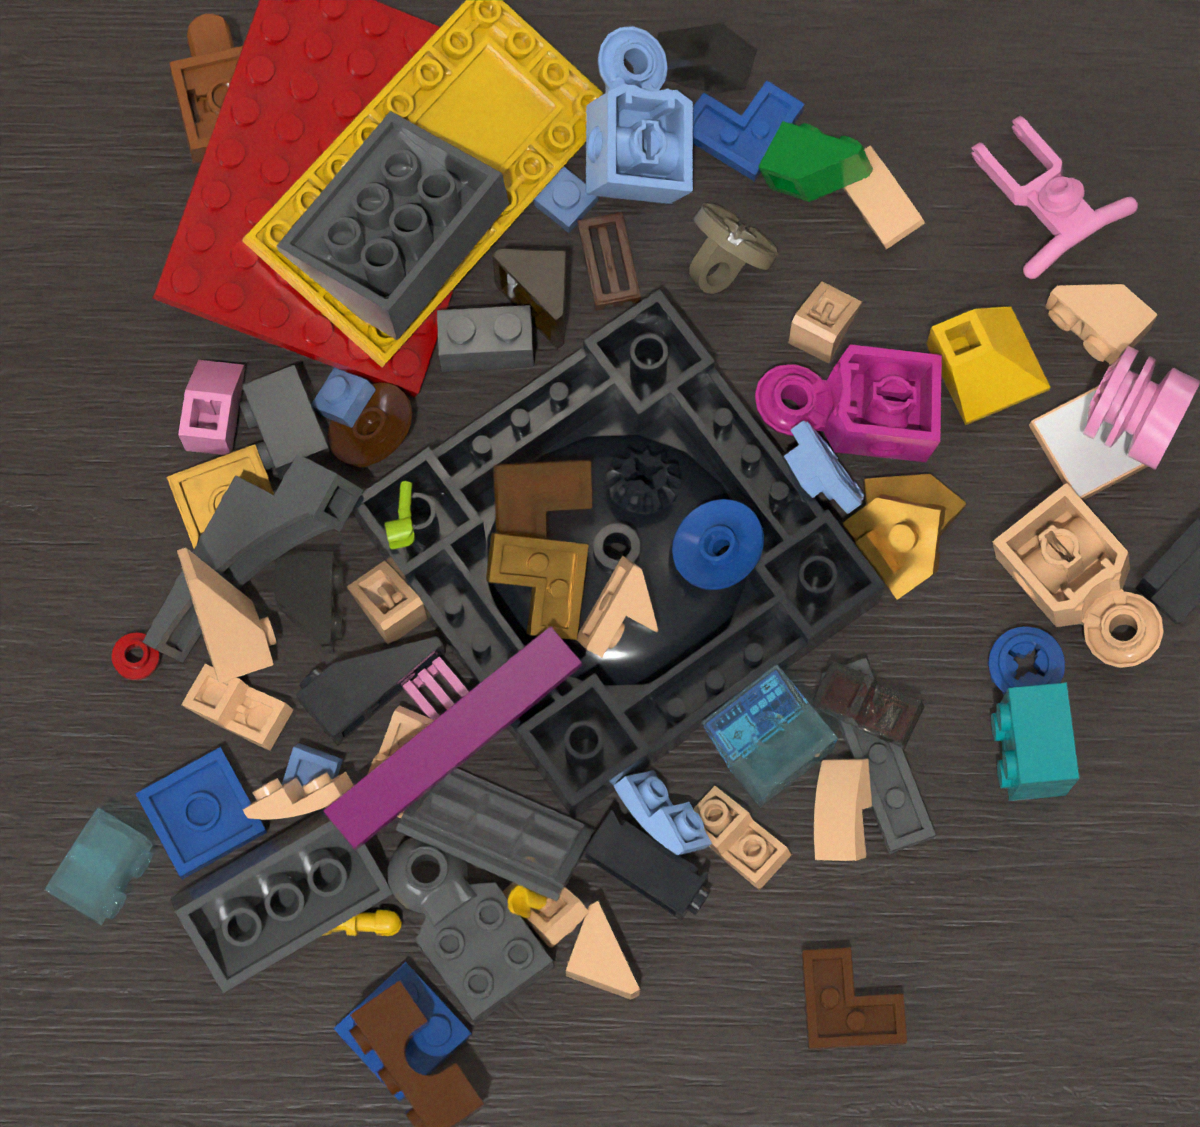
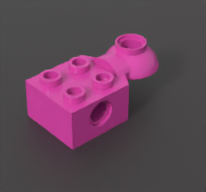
[755,344,942,462]

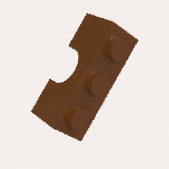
[349,980,484,1127]

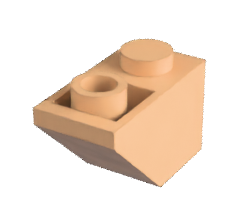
[1045,284,1158,365]

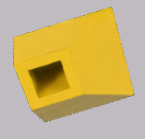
[926,306,1051,425]

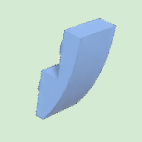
[613,770,712,855]

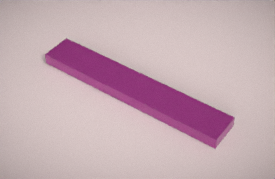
[323,626,582,851]

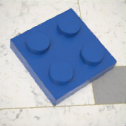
[135,747,267,880]
[333,962,472,1102]

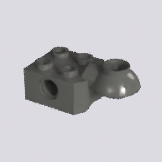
[388,838,554,1026]

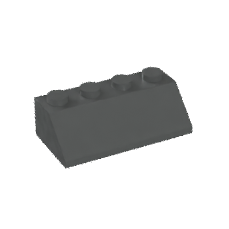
[170,808,393,993]

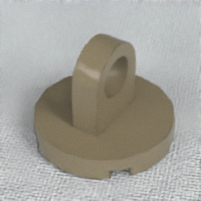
[689,203,778,294]

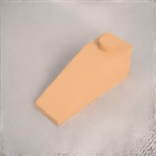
[177,548,277,683]

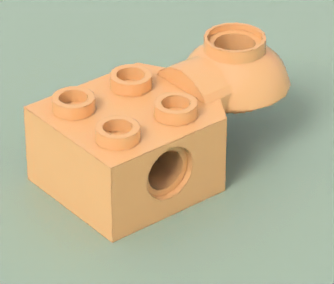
[992,483,1164,668]

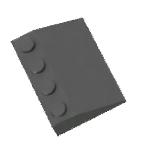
[277,111,509,340]

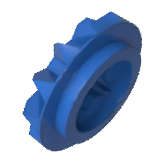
[988,627,1065,695]

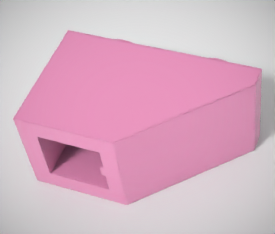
[178,360,245,455]

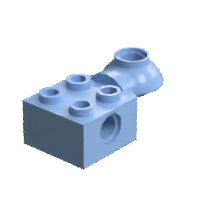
[586,26,693,204]

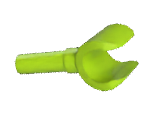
[385,481,415,549]

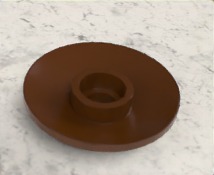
[328,383,412,467]

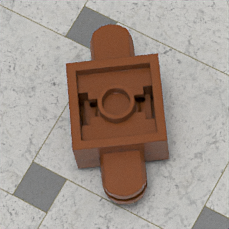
[169,14,242,164]

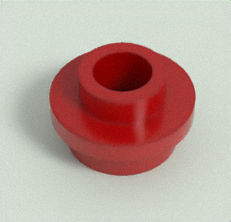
[112,633,160,680]

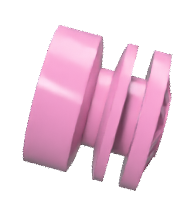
[1083,346,1200,470]

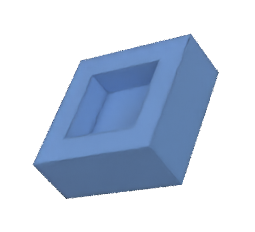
[534,167,599,233]
[311,368,376,428]
[282,743,343,786]

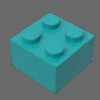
[991,683,1079,801]

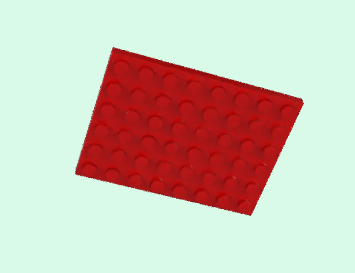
[152,0,454,398]

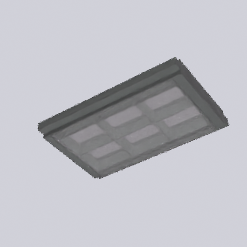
[396,768,595,901]

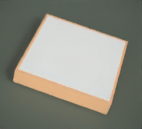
[1029,386,1148,501]

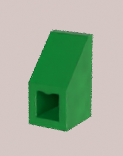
[758,121,873,202]

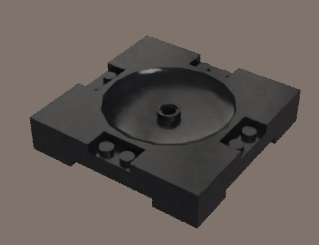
[353,289,885,819]

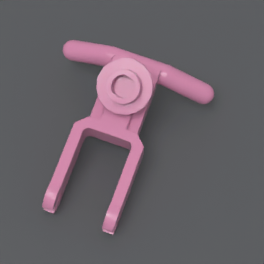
[971,116,1138,279]

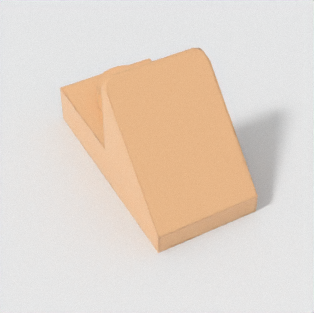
[577,556,658,657]
[502,861,590,948]

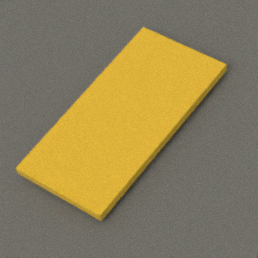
[242,0,604,367]

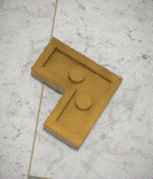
[486,533,589,640]

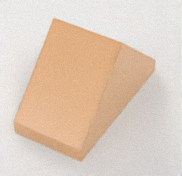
[788,281,862,363]
[347,560,427,646]
[566,901,640,1000]

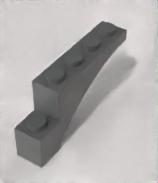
[143,454,363,663]

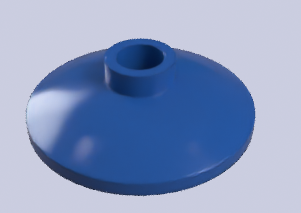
[672,499,764,590]

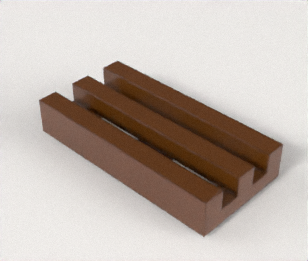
[577,212,641,311]

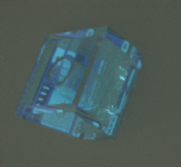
[701,664,838,807]

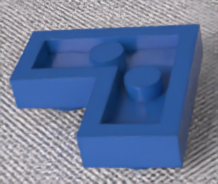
[693,80,805,181]

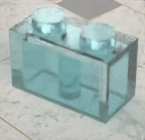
[44,807,153,926]

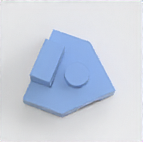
[784,420,865,514]

